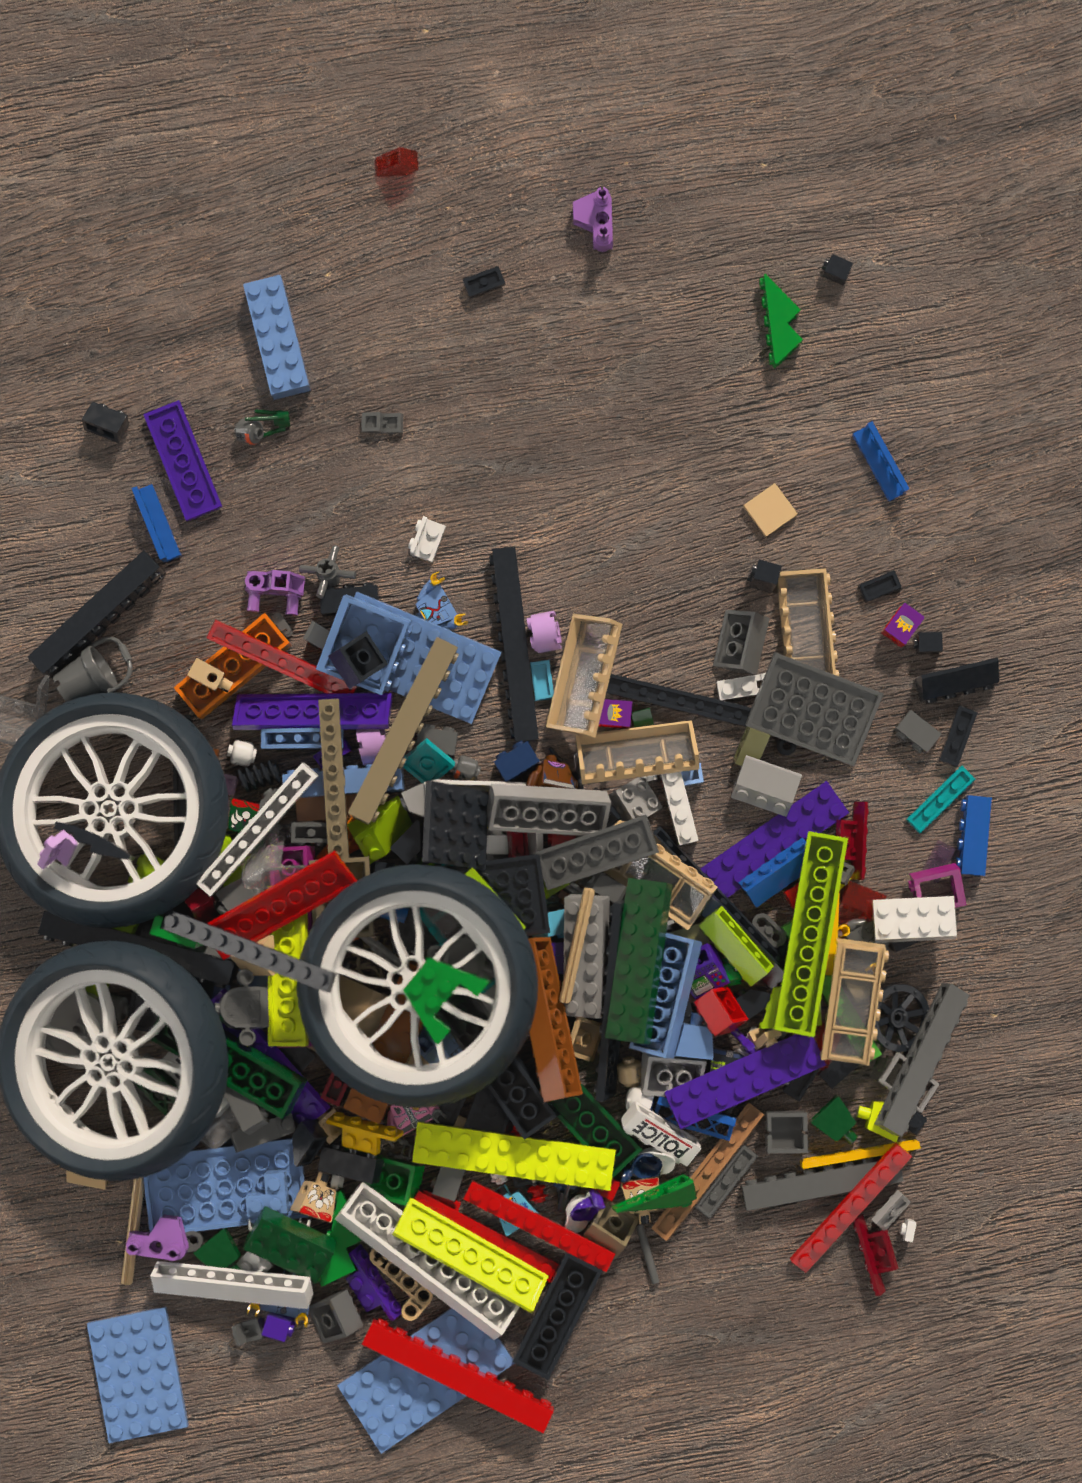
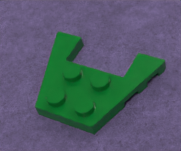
[403,957,489,1045]

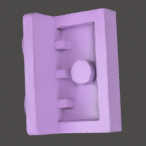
[37,830,78,869]

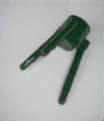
[245,410,290,438]

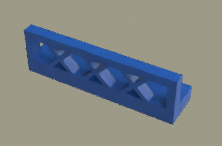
[852,421,910,502]
[131,484,182,563]
[654,1096,736,1141]

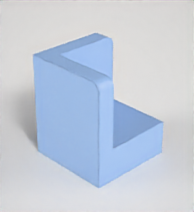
[681,763,704,786]

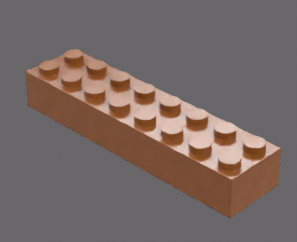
[528,937,583,1102]
[343,960,424,1124]

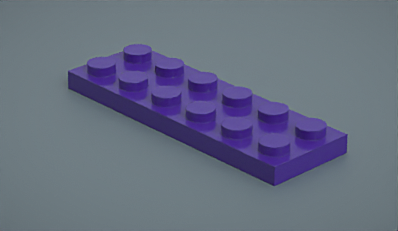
[143,400,223,522]

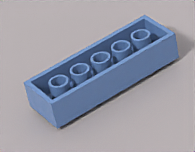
[243,275,311,400]
[282,764,405,798]
[629,933,702,1059]

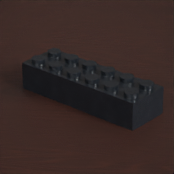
[512,1251,603,1380]

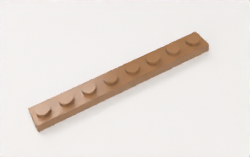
[651,1102,765,1241]

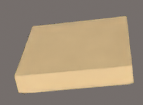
[743,483,797,537]

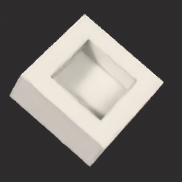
[900,1218,916,1242]

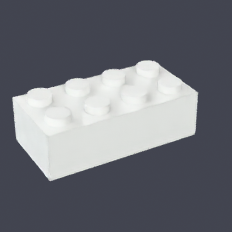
[872,896,957,943]

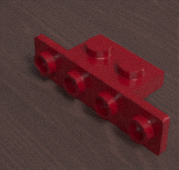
[836,801,869,880]
[853,1214,898,1297]

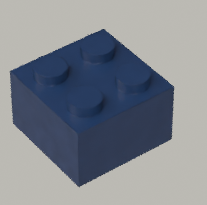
[494,741,540,782]

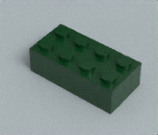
[244,1206,336,1284]

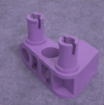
[573,187,613,252]
[245,570,305,616]
[126,1214,189,1261]

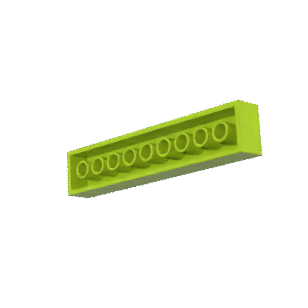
[774,831,848,1037]

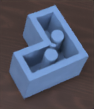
[246,1169,290,1217]

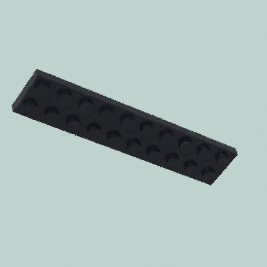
[594,899,625,1102]

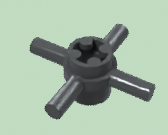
[299,545,357,599]

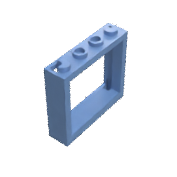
[316,594,413,695]

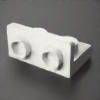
[408,516,446,563]
[236,1251,273,1272]

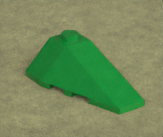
[344,1148,425,1206]
[611,1174,697,1213]

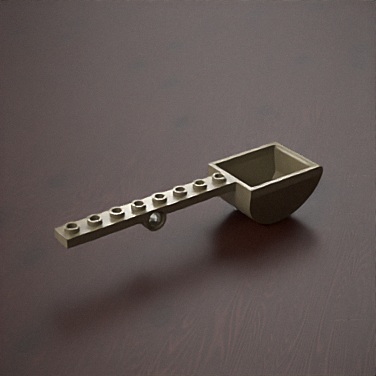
[309,699,374,938]

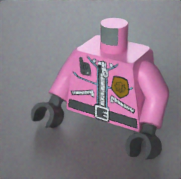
[387,1105,446,1148]

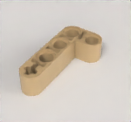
[370,1249,433,1321]

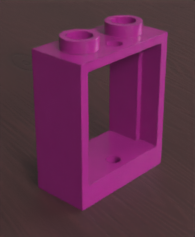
[908,863,967,908]

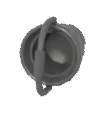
[53,637,133,702]

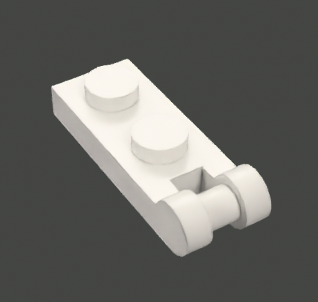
[716,673,765,701]

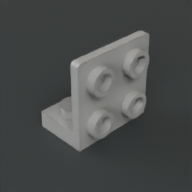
[609,777,662,821]

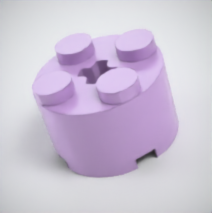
[527,611,562,653]
[356,729,386,766]

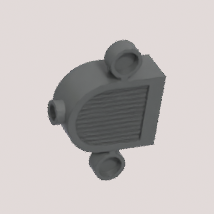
[427,934,495,986]
[214,969,269,1046]

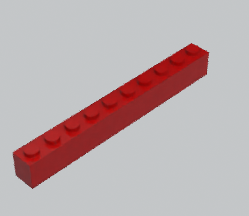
[362,1318,554,1433]

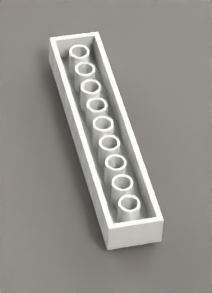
[335,1182,519,1340]

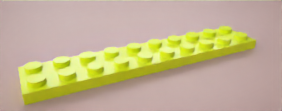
[412,1121,616,1191]

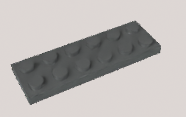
[535,815,659,890]

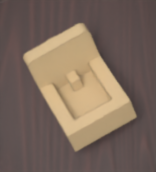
[747,1028,782,1051]
[317,1108,342,1144]

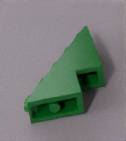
[759,273,803,369]
[317,1189,362,1287]

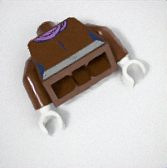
[526,755,578,789]

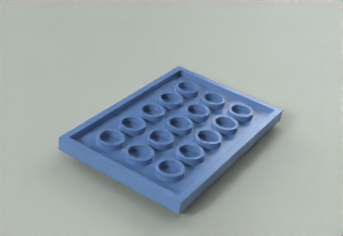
[87,1306,189,1443]

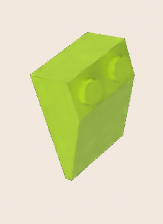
[347,796,413,864]

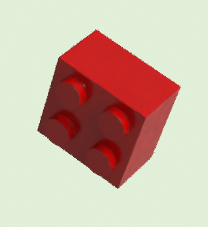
[694,986,749,1036]

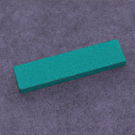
[906,765,976,834]

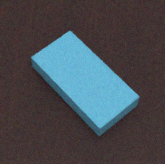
[530,660,554,701]

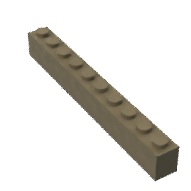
[348,637,459,826]

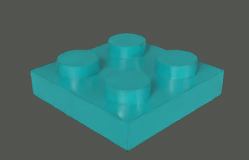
[403,738,455,786]

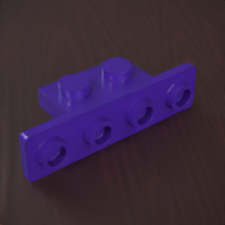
[345,1244,402,1321]

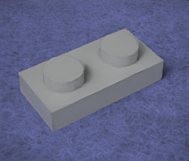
[871,1190,911,1230]

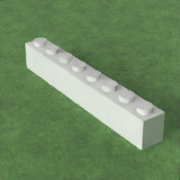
[197,763,319,896]
[150,1261,313,1309]

